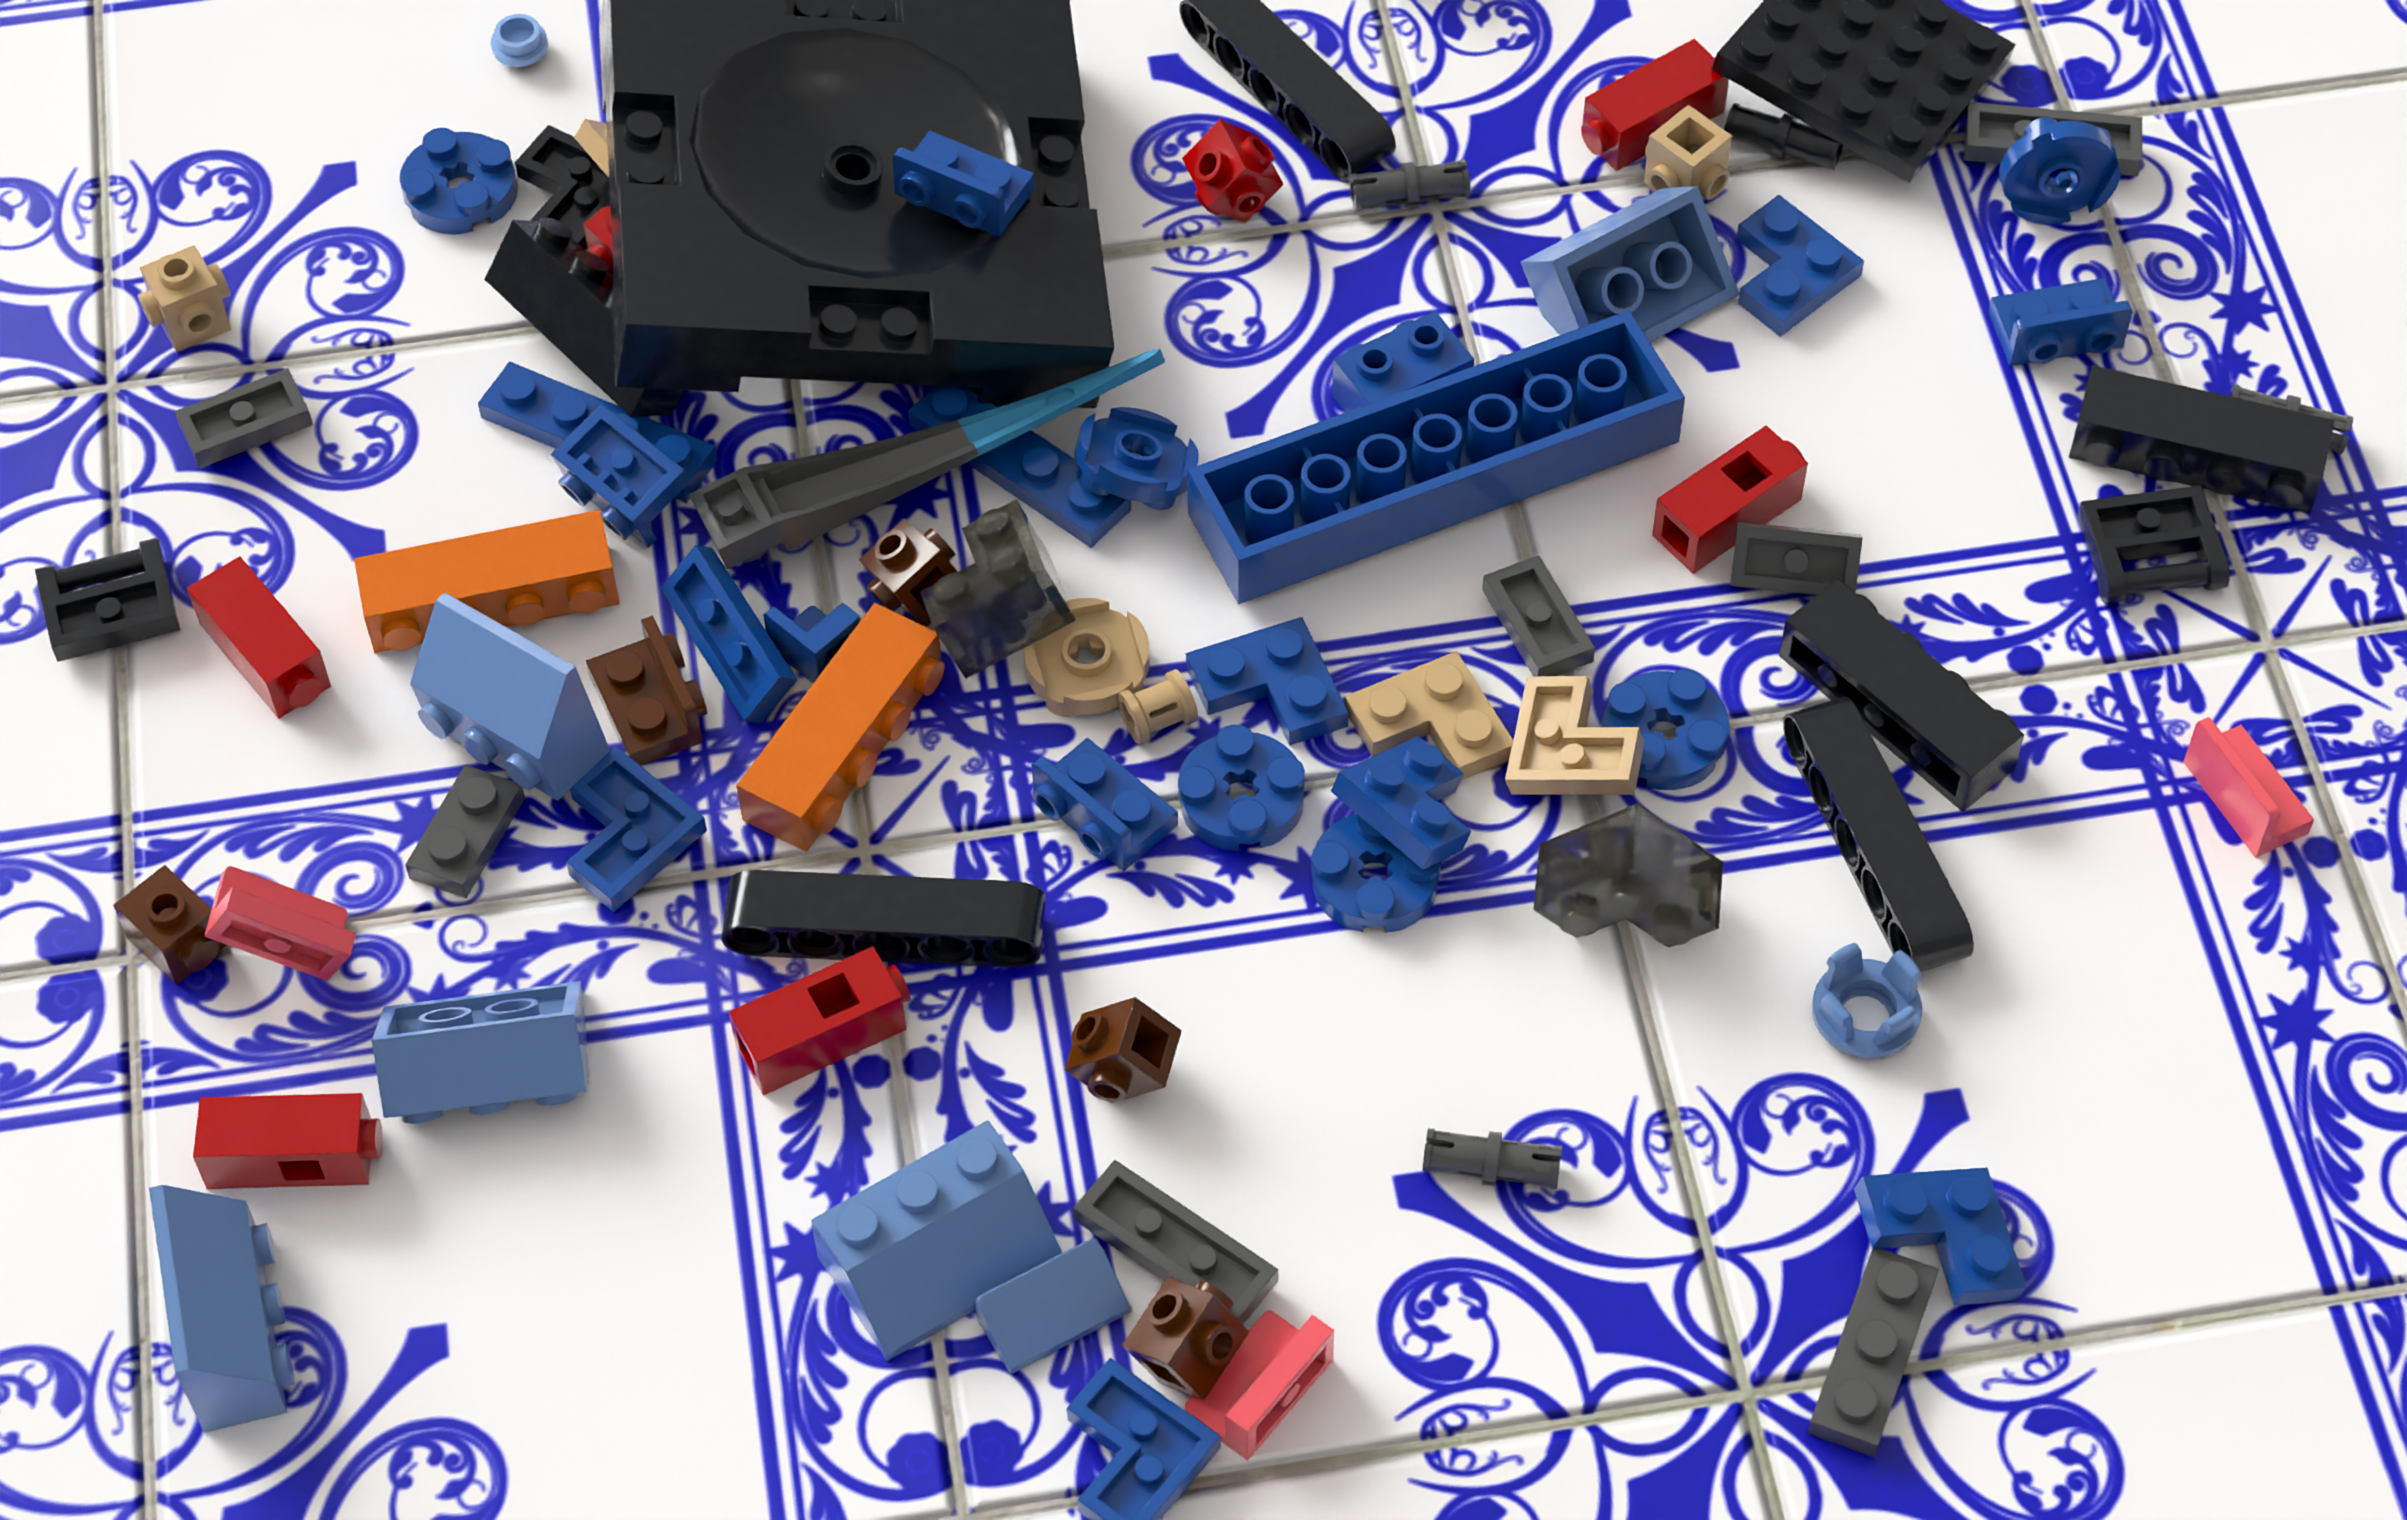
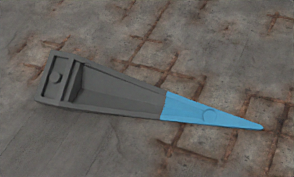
[689,349,1165,569]

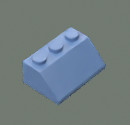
[1520,186,1739,342]
[410,592,611,801]
[372,981,589,1124]
[811,1120,1062,1361]
[149,1184,295,1433]

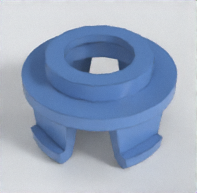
[1812,942,1922,1058]

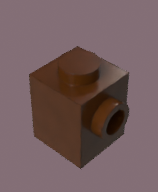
[113,865,226,985]

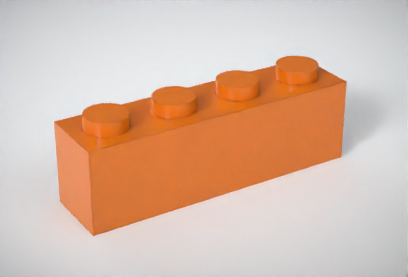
[354,510,620,653]
[736,603,945,852]

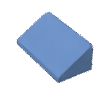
[975,1237,1131,1374]

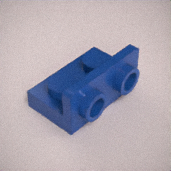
[893,130,1034,237]
[1988,278,2133,366]
[550,403,691,548]
[1032,737,1178,872]

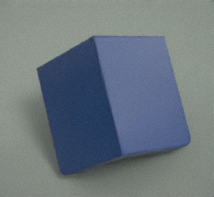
[763,603,861,684]

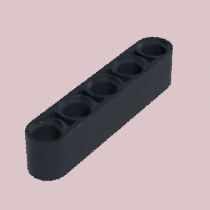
[1179,0,1396,181]
[1783,696,1974,972]
[721,870,1046,968]

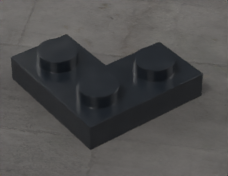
[515,125,610,250]

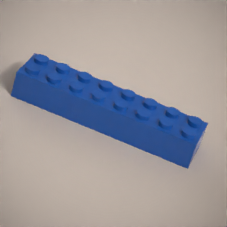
[1187,311,1685,605]

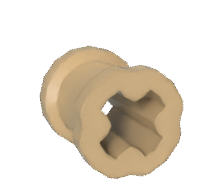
[1117,669,1198,745]

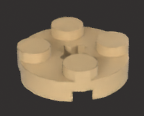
[1024,598,1150,717]

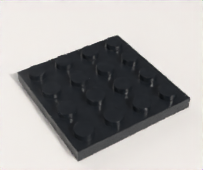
[1711,0,2016,183]

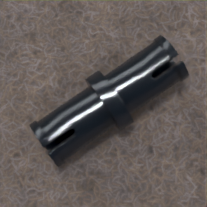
[1724,103,1844,170]

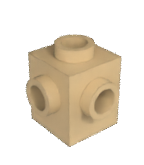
[1644,105,1732,201]
[138,245,231,353]

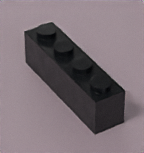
[484,217,684,417]
[2069,365,2335,513]
[1779,579,2025,812]

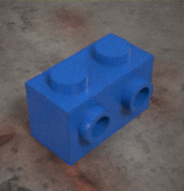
[1332,311,1474,412]

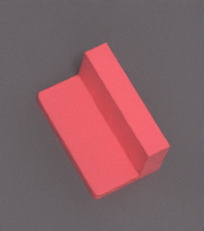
[2183,717,2314,858]
[204,866,356,981]
[1185,1310,1335,1461]

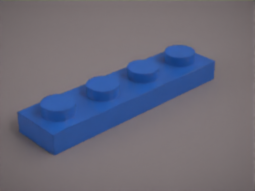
[477,361,718,503]
[908,386,1131,548]

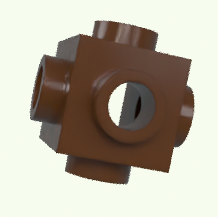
[859,518,970,627]
[1065,997,1182,1103]
[1122,1277,1249,1401]

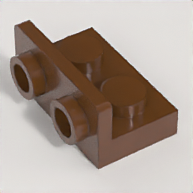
[586,615,708,766]

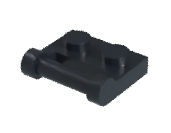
[2077,485,2230,604]
[35,537,181,662]

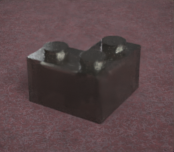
[920,499,1076,679]
[1533,803,1723,948]

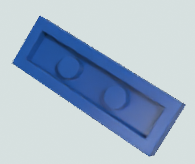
[661,545,797,724]

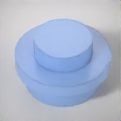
[491,14,548,67]

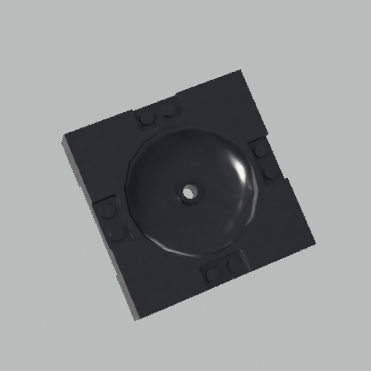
[599,0,1115,408]

